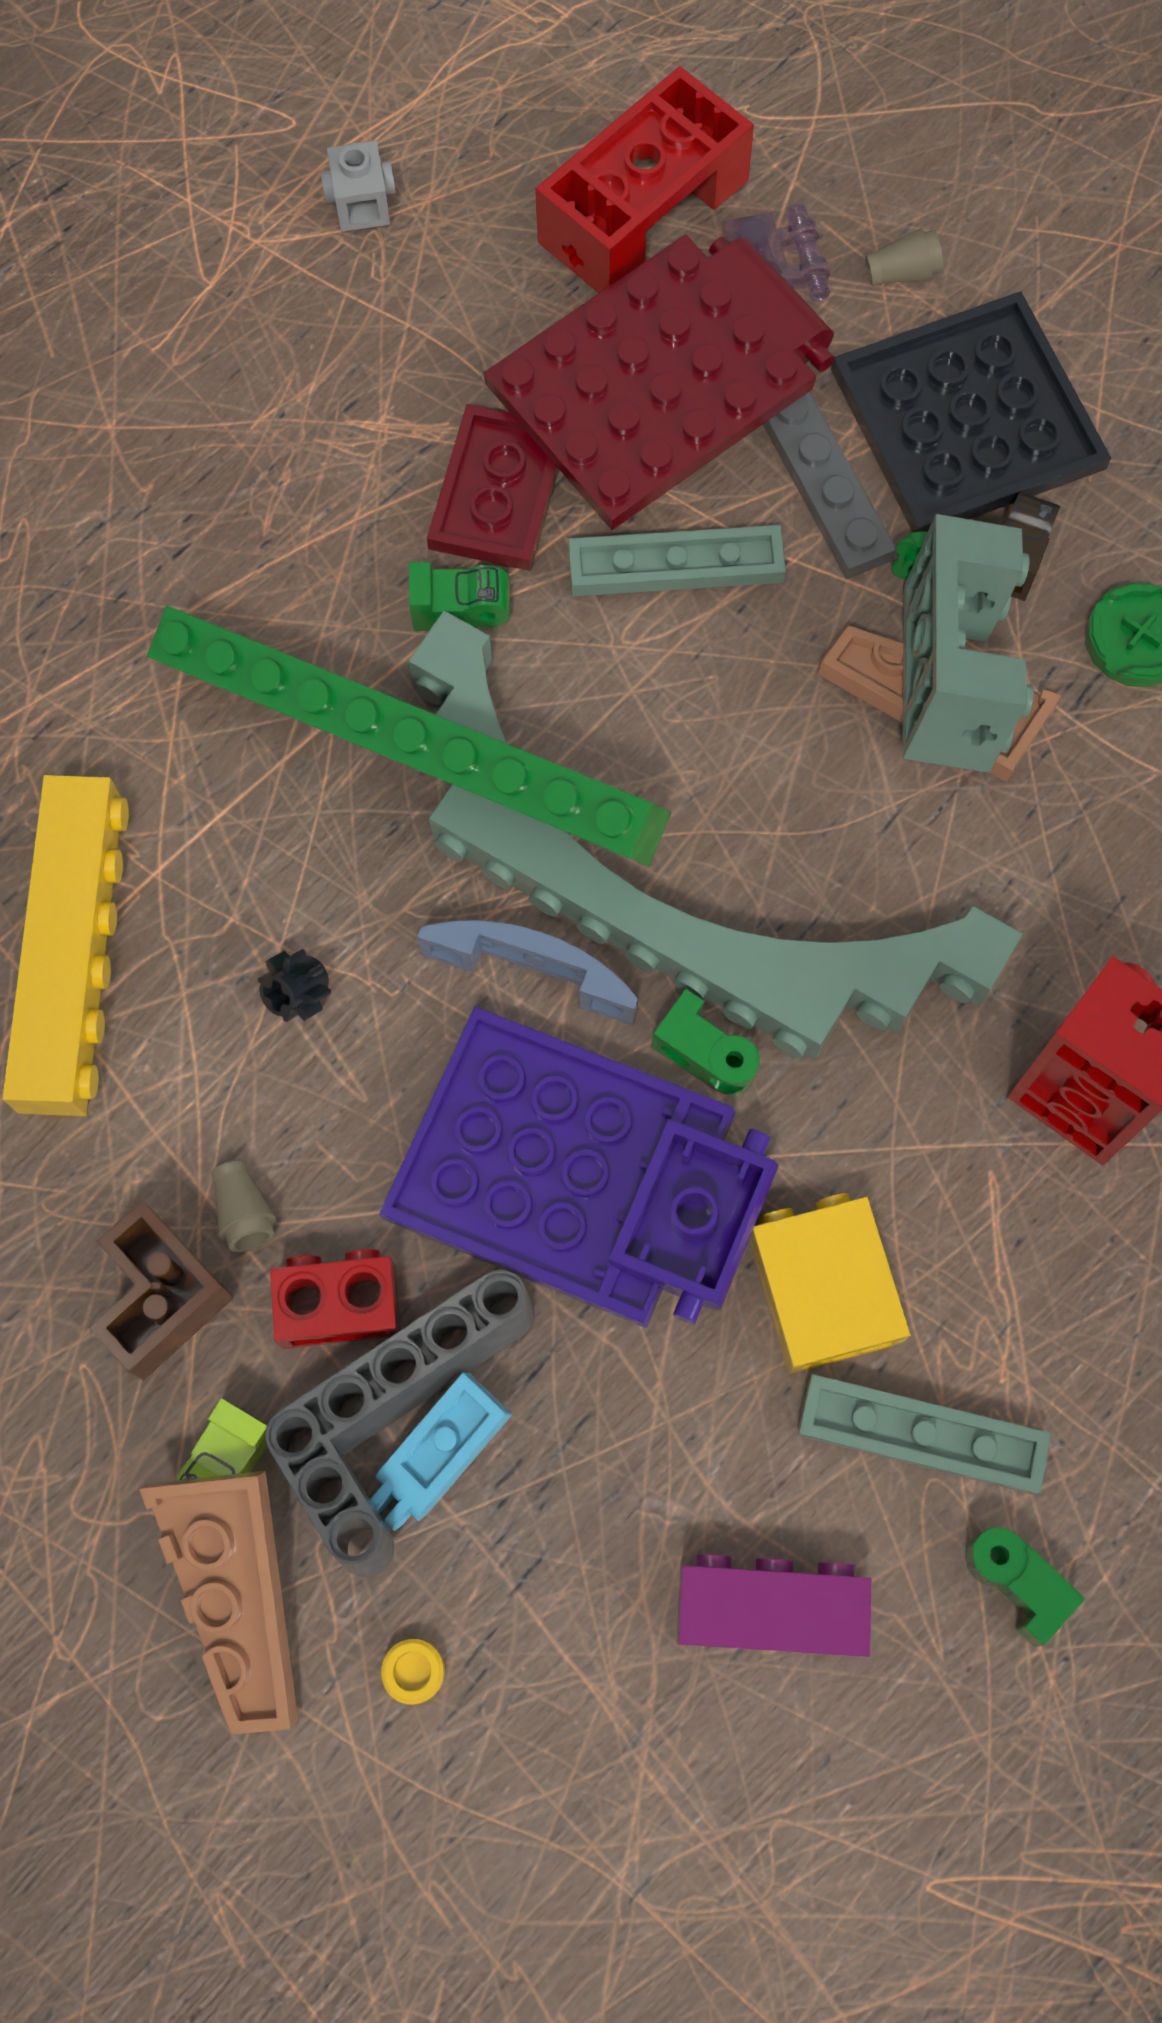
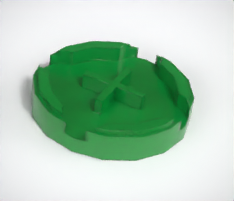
[1085,583,1162,688]

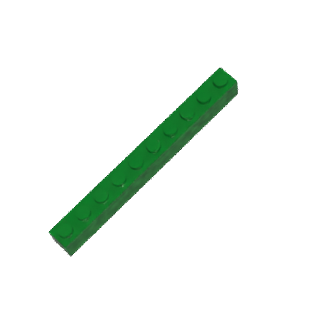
[146,605,672,866]

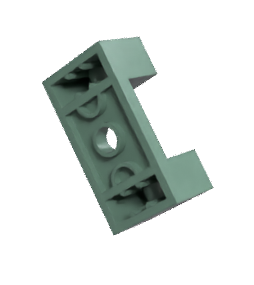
[903,514,1034,773]

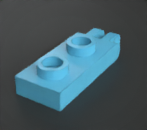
[370,1372,513,1531]

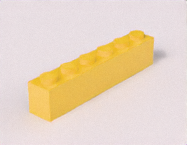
[2,775,129,1116]

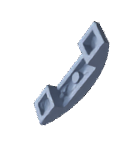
[417,920,638,1025]

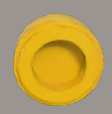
[381,1639,445,1705]

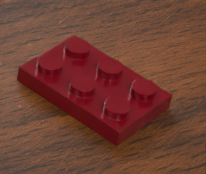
[427,404,559,571]

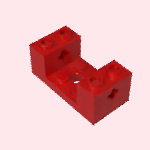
[535,65,754,293]
[1007,956,1162,1166]

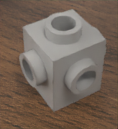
[321,141,396,232]

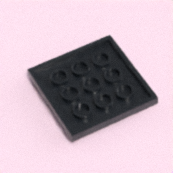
[831,291,1111,533]

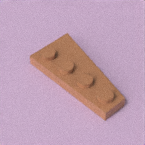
[818,625,1062,782]
[139,1471,298,1735]

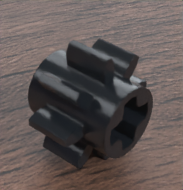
[258,949,331,1022]

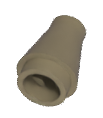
[865,228,944,286]
[211,1161,276,1252]

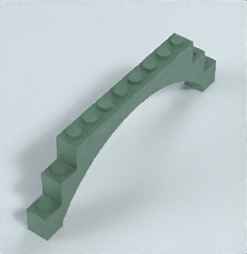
[408,611,1023,1061]

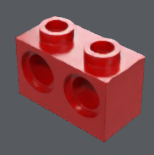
[270,1249,401,1349]

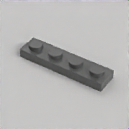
[763,392,896,580]

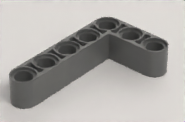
[266,1270,535,1577]

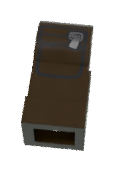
[1005,492,1060,601]

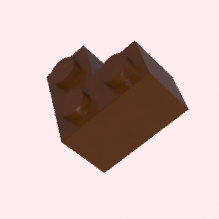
[89,1200,234,1381]

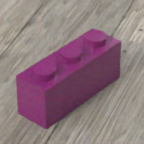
[677,1554,872,1657]

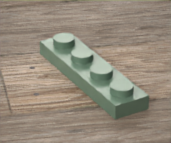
[568,525,786,597]
[797,1374,1051,1495]

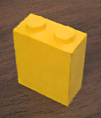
[749,1193,911,1374]

